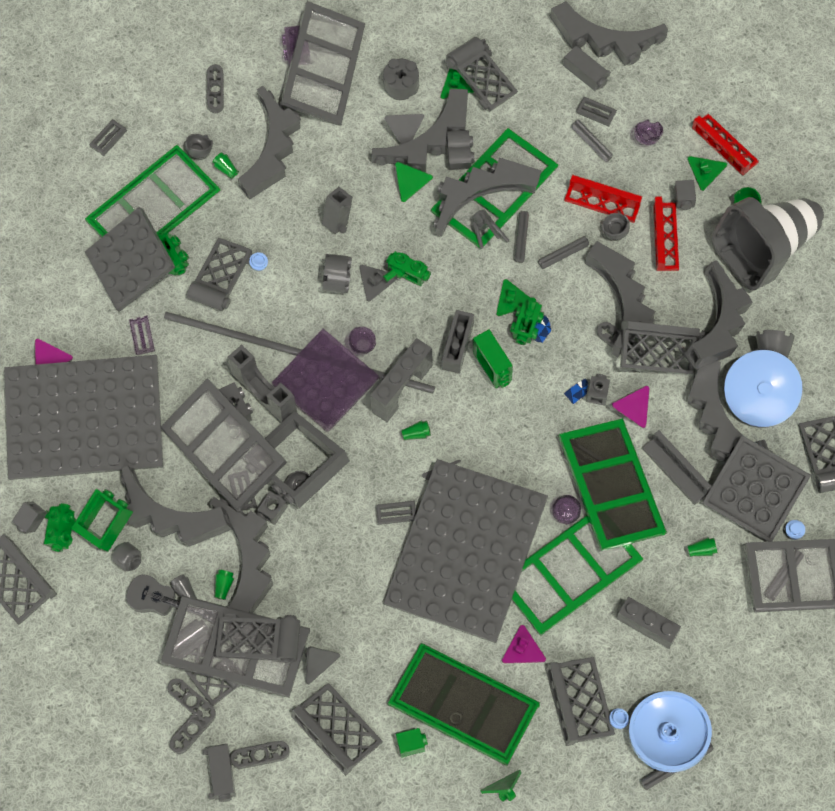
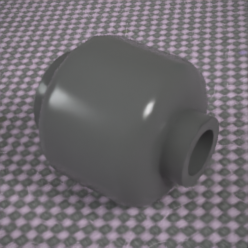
[112,542,142,571]

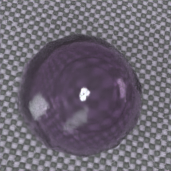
[634,119,663,146]
[348,326,376,355]
[552,494,581,525]

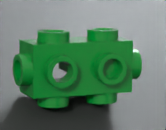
[158,232,189,275]
[383,251,431,286]
[510,297,544,345]
[44,503,76,552]

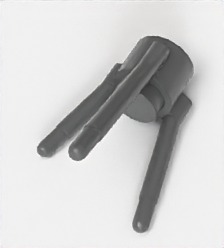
[472,210,509,249]

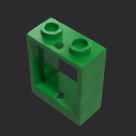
[473,329,513,389]
[71,489,133,552]

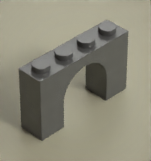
[370,338,433,423]
[227,344,297,423]

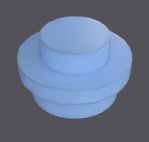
[249,252,268,271]
[785,520,805,540]
[609,708,629,729]

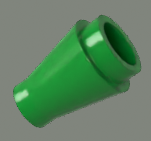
[212,152,239,179]
[402,420,431,440]
[687,537,718,557]
[214,570,235,600]

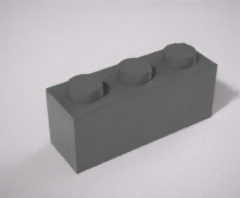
[442,310,474,374]
[617,596,681,649]

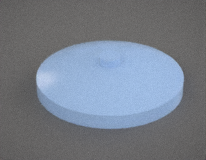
[724,350,802,427]
[629,691,712,772]

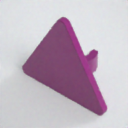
[35,338,73,365]
[612,386,650,428]
[502,625,546,664]

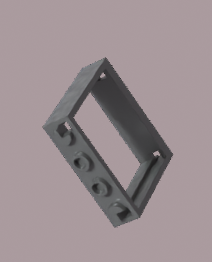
[244,411,350,508]

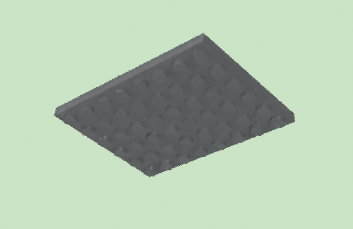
[4,354,164,480]
[383,459,548,643]

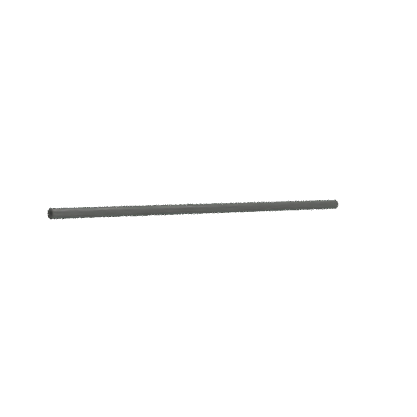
[164,312,435,394]

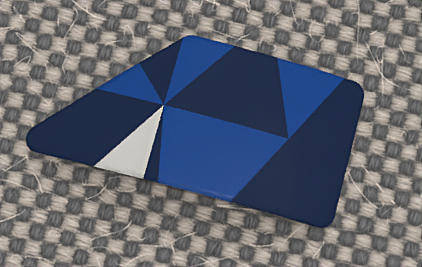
[533,315,551,343]
[564,378,588,404]

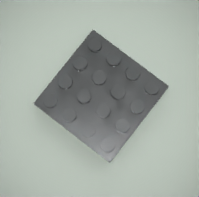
[85,207,175,311]
[703,435,811,542]

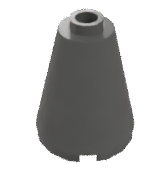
[756,330,795,358]

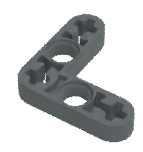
[167,678,216,754]

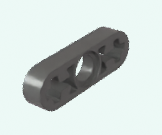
[207,64,224,113]
[597,322,644,363]
[230,741,290,769]

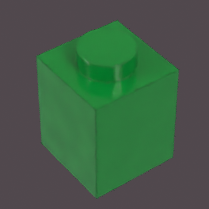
[396,728,428,758]

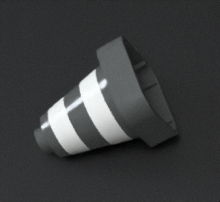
[712,197,824,290]

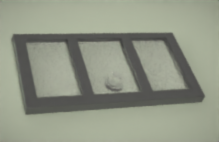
[280,1,365,126]
[161,378,287,512]
[745,539,835,612]
[161,595,310,698]

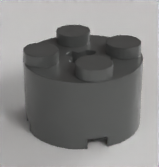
[383,58,419,100]
[322,254,352,293]

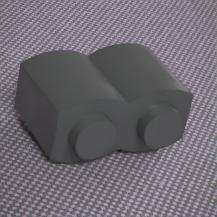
[447,130,475,170]

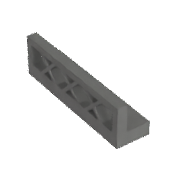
[643,430,711,505]

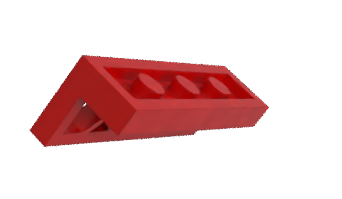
[692,114,759,176]
[564,175,643,223]
[653,196,679,271]

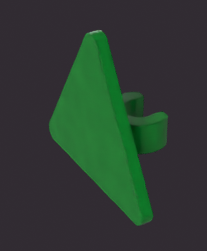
[441,68,479,99]
[687,156,727,191]
[395,162,433,202]
[496,279,530,316]
[480,770,521,802]

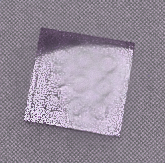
[272,328,379,432]

